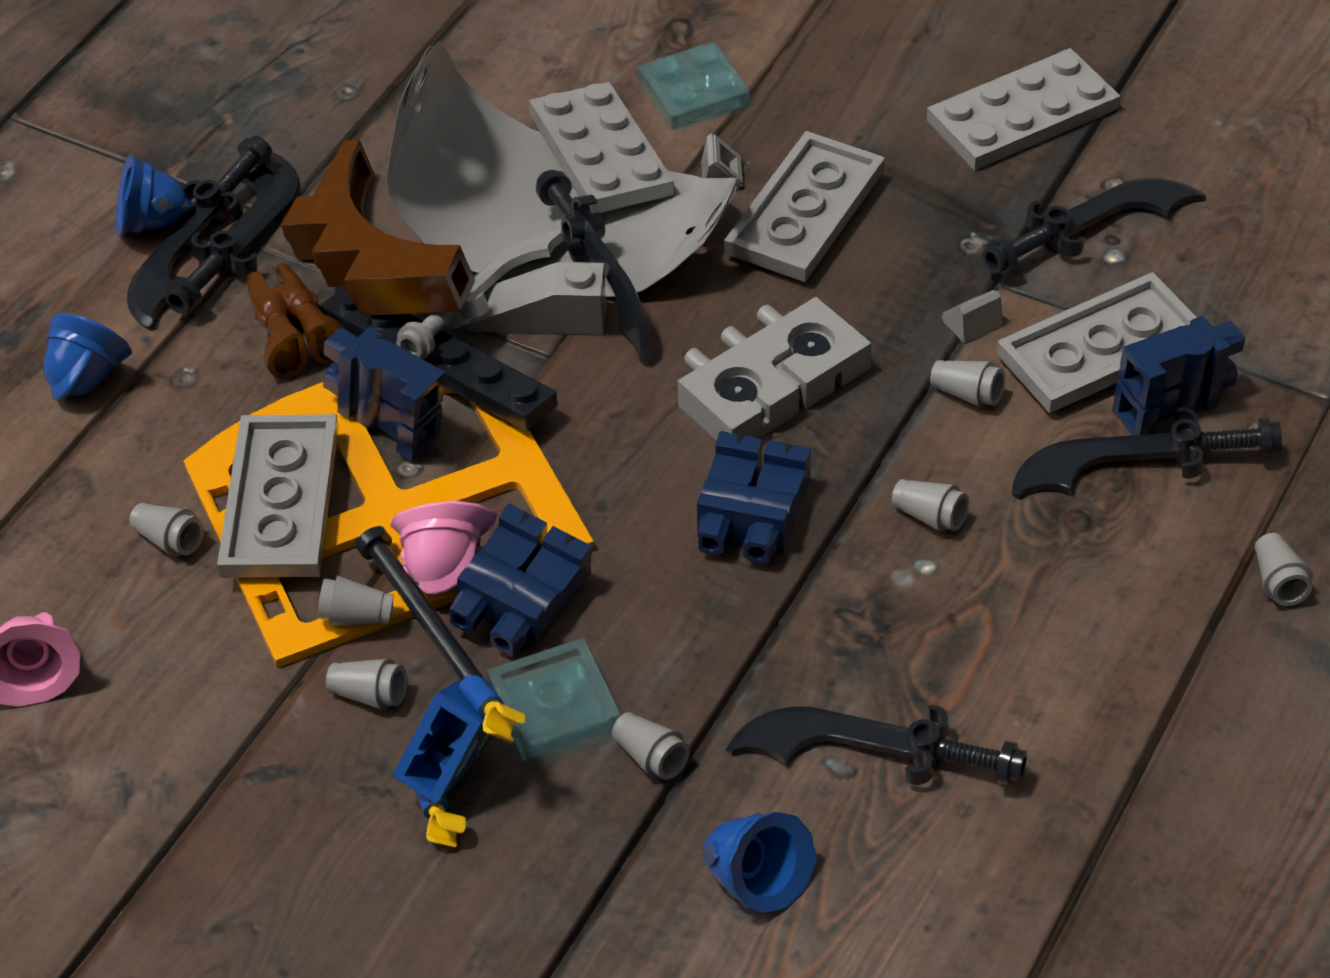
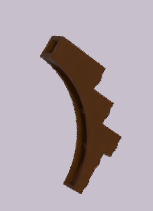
[281,139,475,315]

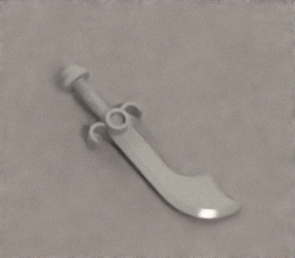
[396,230,564,359]

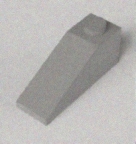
[465,262,607,335]

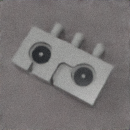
[677,297,871,441]

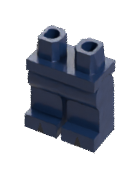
[1112,315,1245,435]
[323,327,445,462]
[697,431,811,565]
[450,503,592,656]

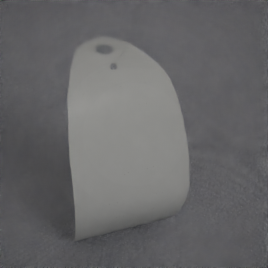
[386,42,737,297]

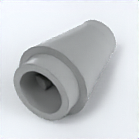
[930,360,1005,408]
[891,479,969,532]
[129,503,204,557]
[1254,533,1313,606]
[317,576,394,626]
[326,658,407,710]
[612,712,689,780]

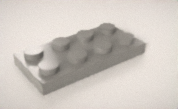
[927,48,1121,171]
[529,82,674,213]
[724,131,885,282]
[996,272,1197,413]
[217,414,339,578]

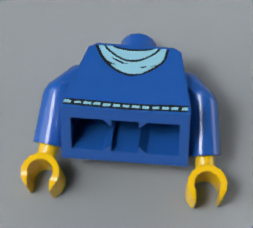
[392,675,526,848]

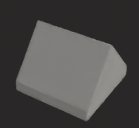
[701,133,743,190]
[941,290,1003,344]

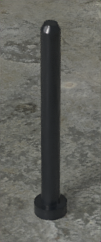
[355,526,484,681]

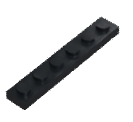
[319,287,558,431]

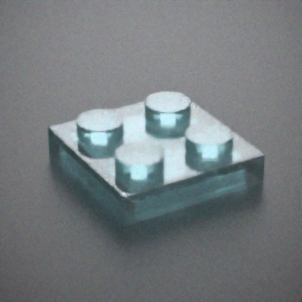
[637,41,750,130]
[486,638,621,761]

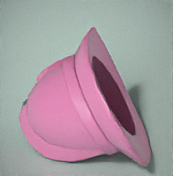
[390,501,497,595]
[0,612,81,707]

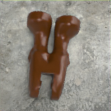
[247,263,345,380]

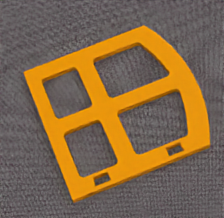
[183,382,594,668]

